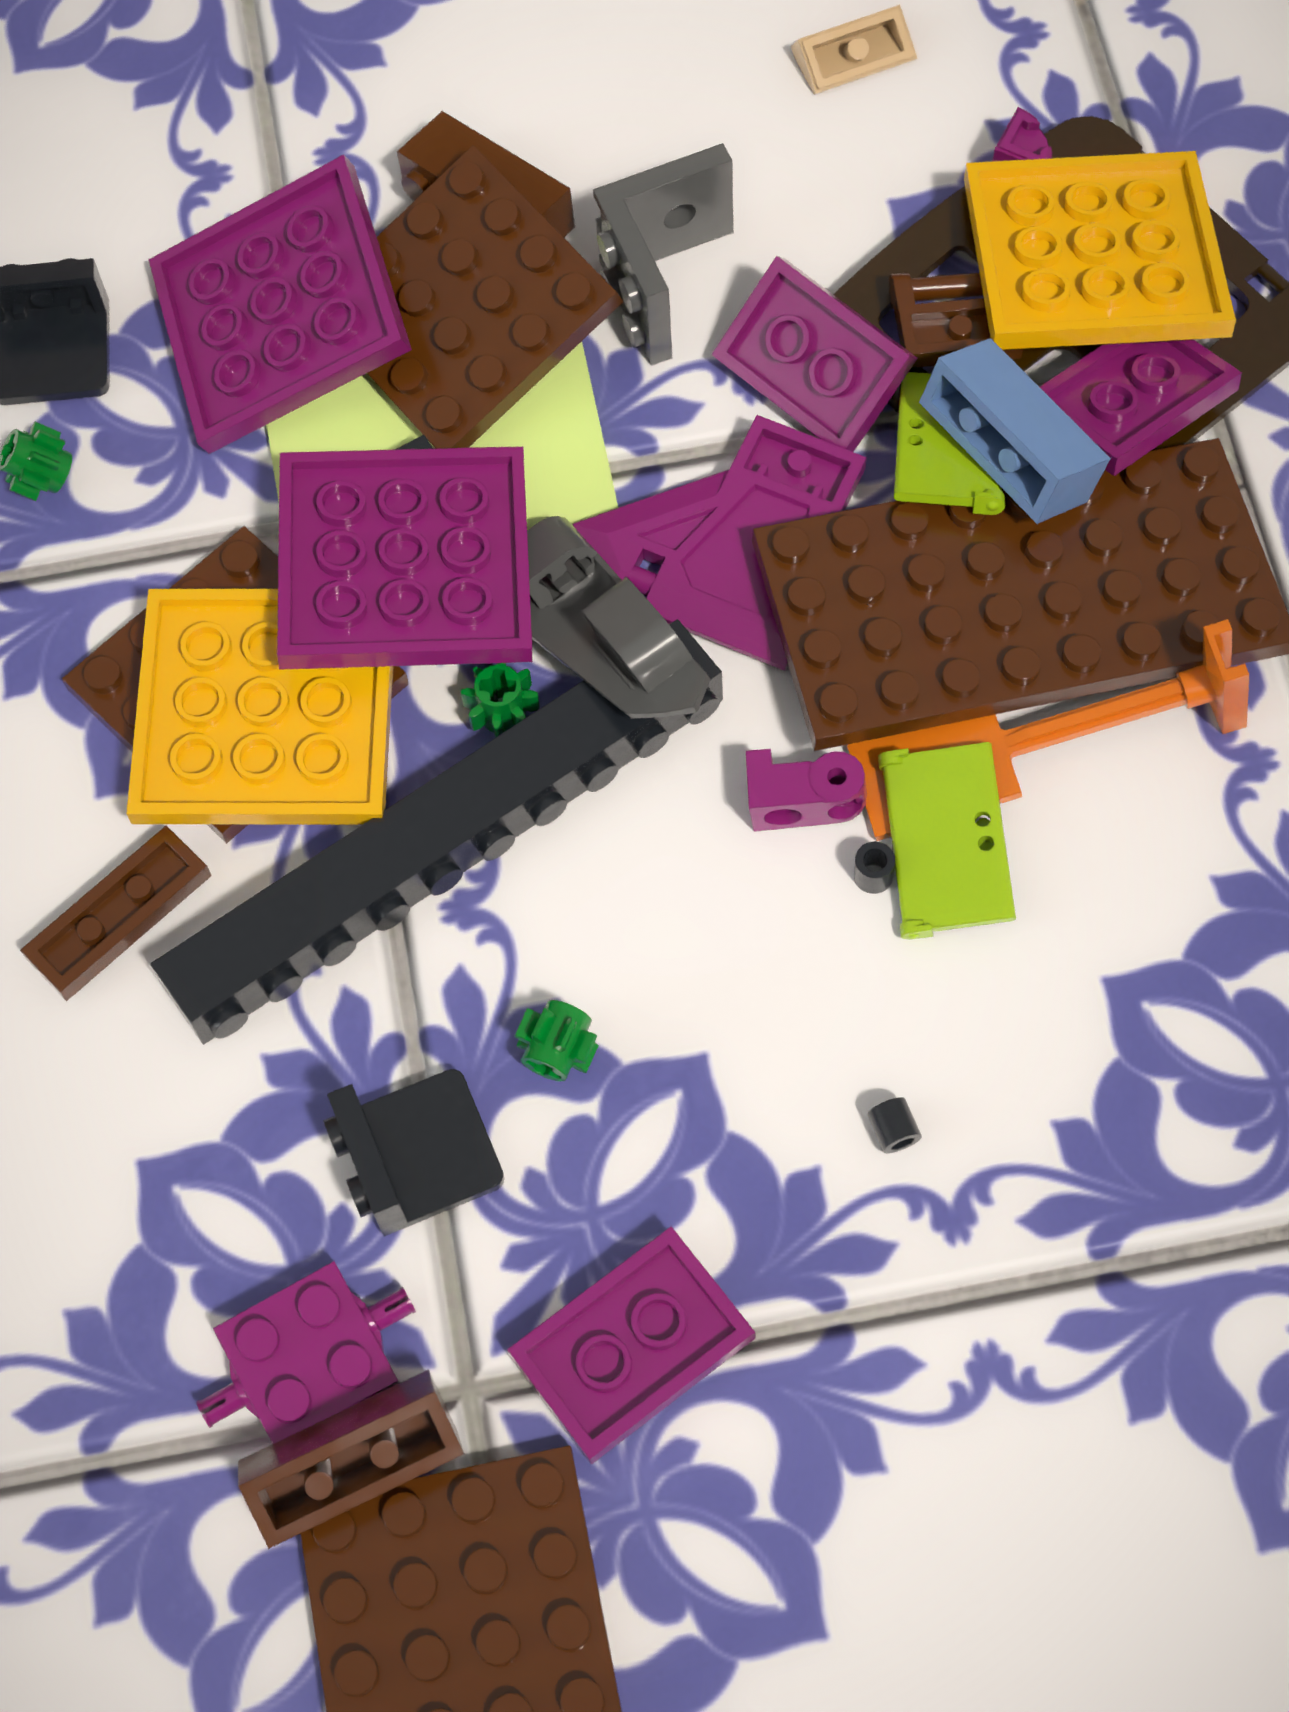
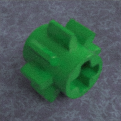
[0,421,72,501]
[460,663,540,738]
[514,1000,599,1082]

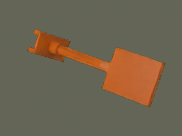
[847,619,1249,841]

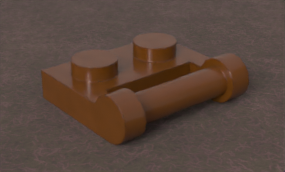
[889,272,1023,368]

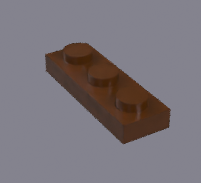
[20,825,212,1002]

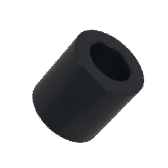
[854,841,895,894]
[867,1097,922,1154]

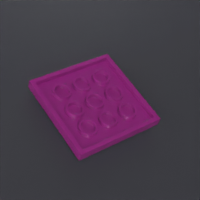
[148,154,412,454]
[277,446,532,670]

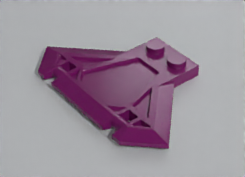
[573,415,867,671]

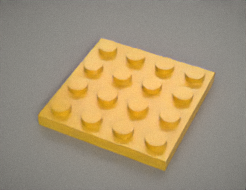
[964,151,1236,350]
[126,589,393,825]

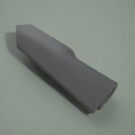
[527,516,710,719]

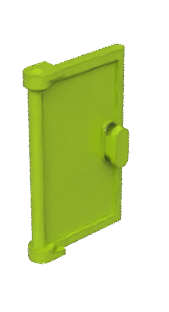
[894,372,1005,515]
[878,742,1016,940]

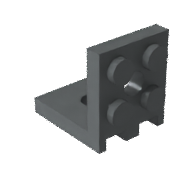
[593,143,734,366]

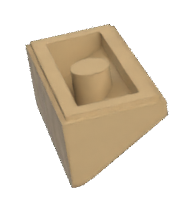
[791,5,917,95]

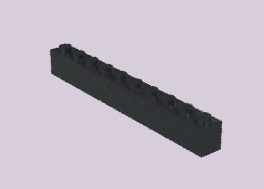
[150,619,723,1045]

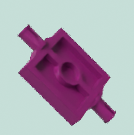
[196,1261,416,1444]

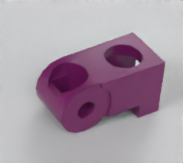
[746,749,867,832]

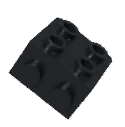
[0,258,110,405]
[323,1069,505,1236]

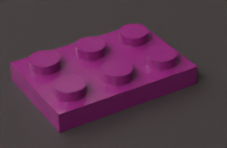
[711,255,918,452]
[1040,339,1242,476]
[507,1226,755,1465]

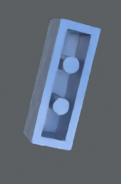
[919,338,1111,524]

